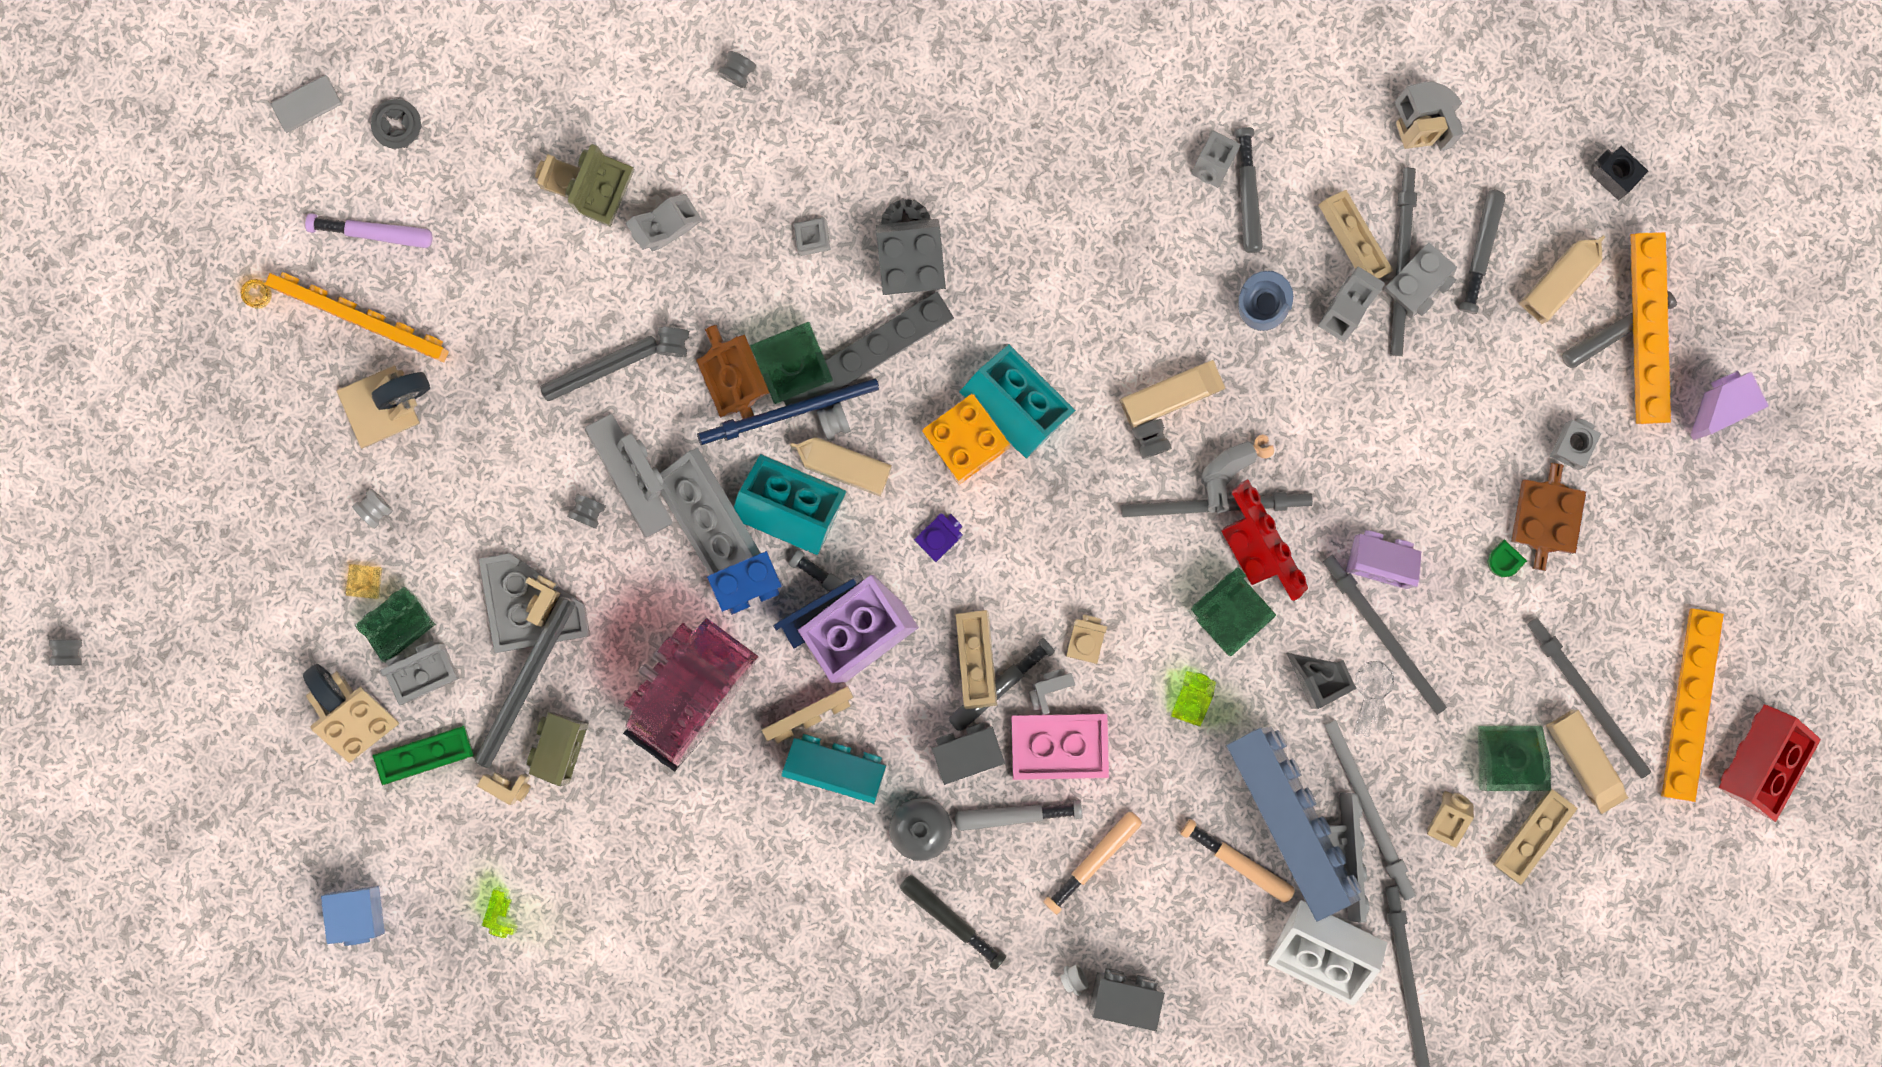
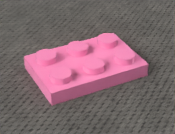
[1011,714,1109,780]

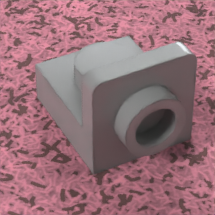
[1191,130,1241,188]

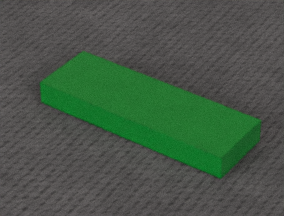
[373,726,475,785]

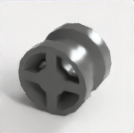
[718,51,757,89]
[656,327,690,357]
[567,494,606,529]
[49,640,82,666]

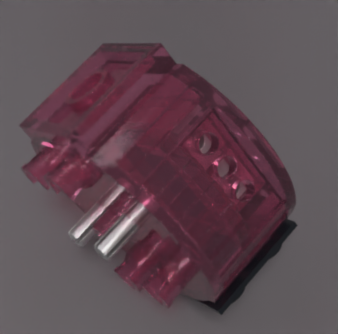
[623,618,759,772]

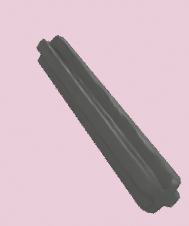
[540,336,657,401]

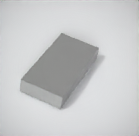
[270,75,342,133]

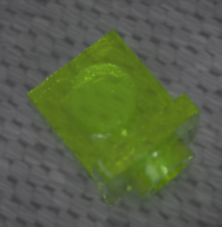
[482,886,518,938]

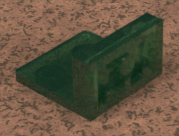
[1187,567,1276,656]

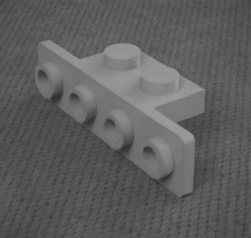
[585,414,672,537]
[1328,793,1369,923]

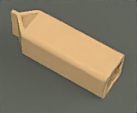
[1519,235,1605,324]
[1119,360,1226,429]
[790,437,892,497]
[1546,710,1629,814]

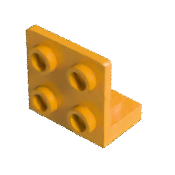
[922,394,1010,485]

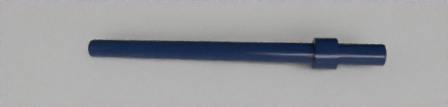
[697,378,879,445]

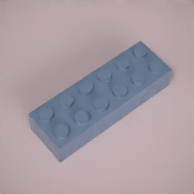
[1226,727,1362,922]

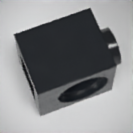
[1591,145,1649,201]

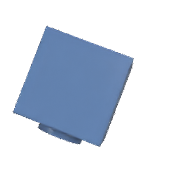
[321,886,385,946]

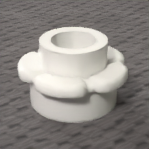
[1061,964,1088,996]

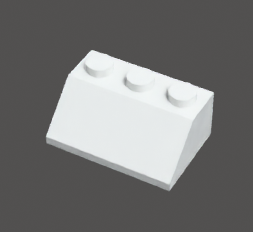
[1267,900,1388,1006]

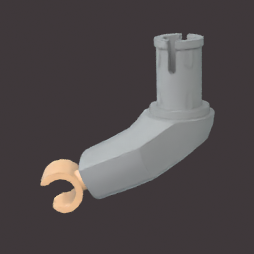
[1201,435,1274,513]

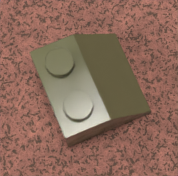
[527,712,589,787]

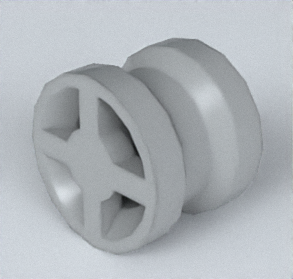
[817,402,851,440]
[352,488,393,529]

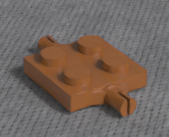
[696,325,769,419]
[1511,463,1586,571]

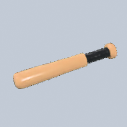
[1044,812,1142,915]
[1180,819,1295,903]

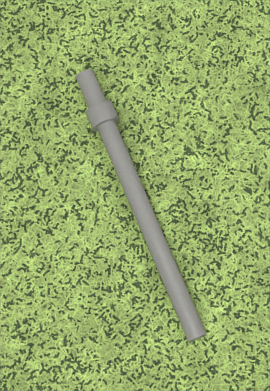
[1324,720,1416,901]

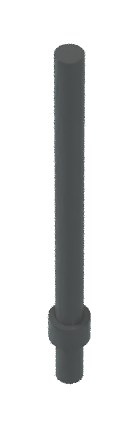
[1390,167,1417,356]
[1122,492,1313,517]
[1323,554,1447,715]
[1527,617,1651,779]
[1385,885,1430,1067]

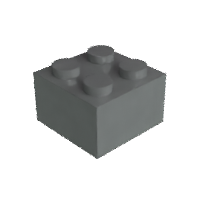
[876,219,946,295]
[931,722,1005,785]
[1089,968,1165,1032]

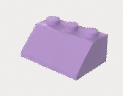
[798,575,919,683]

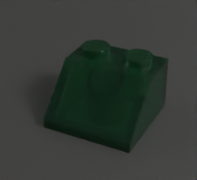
[750,321,833,404]
[1478,726,1551,791]

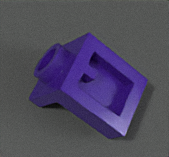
[914,513,963,563]

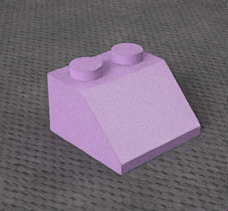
[1691,371,1769,440]
[1346,530,1422,589]

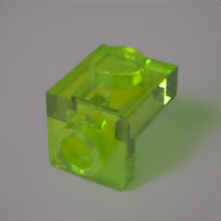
[1171,671,1216,727]

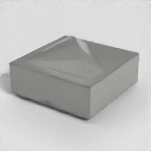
[794,217,831,256]

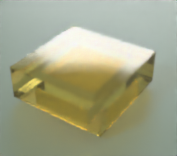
[346,564,382,599]

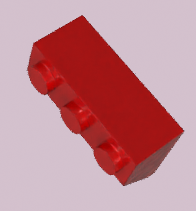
[1718,704,1821,822]

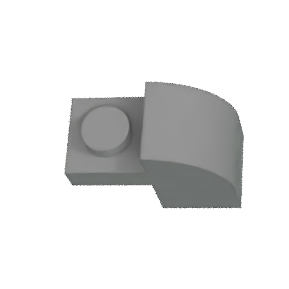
[1395,82,1464,151]
[626,194,702,252]
[1318,266,1385,343]

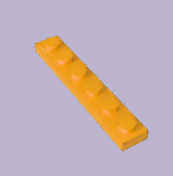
[1630,232,1671,424]
[265,272,449,363]
[1661,608,1724,802]

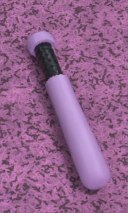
[305,213,432,248]

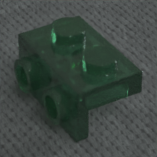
[355,587,436,663]

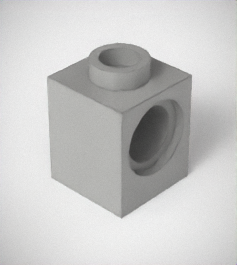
[1550,418,1602,470]

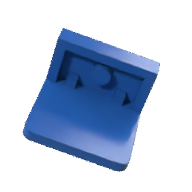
[707,551,783,615]

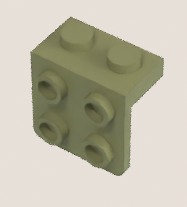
[565,144,635,227]

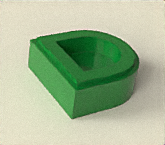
[1488,539,1527,578]

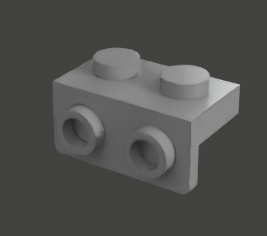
[1385,243,1457,319]
[380,641,459,705]
[1029,669,1075,715]

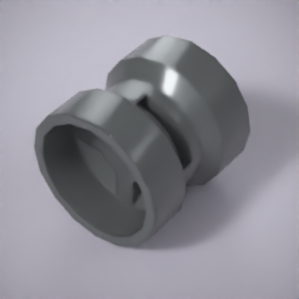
[1132,419,1172,459]

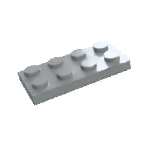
[660,448,761,575]

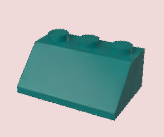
[959,344,1076,459]
[734,454,847,556]
[781,734,887,804]

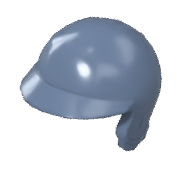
[1238,271,1294,331]

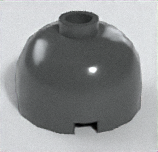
[889,798,952,861]

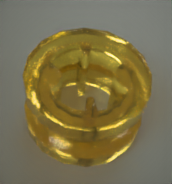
[240,279,272,309]

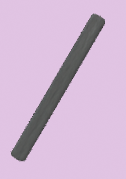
[475,596,575,768]

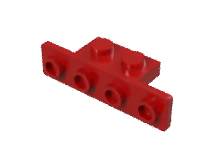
[1221,479,1308,601]

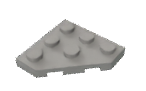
[479,553,590,653]

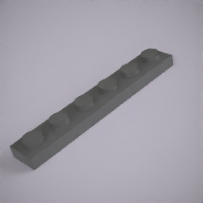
[777,291,954,418]

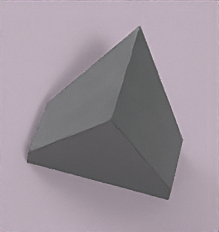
[1286,652,1356,709]

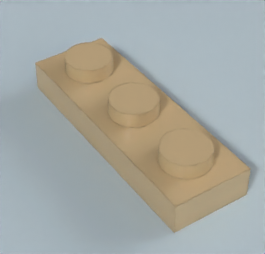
[1318,190,1393,279]
[956,610,998,709]
[762,686,854,744]
[1493,788,1578,885]

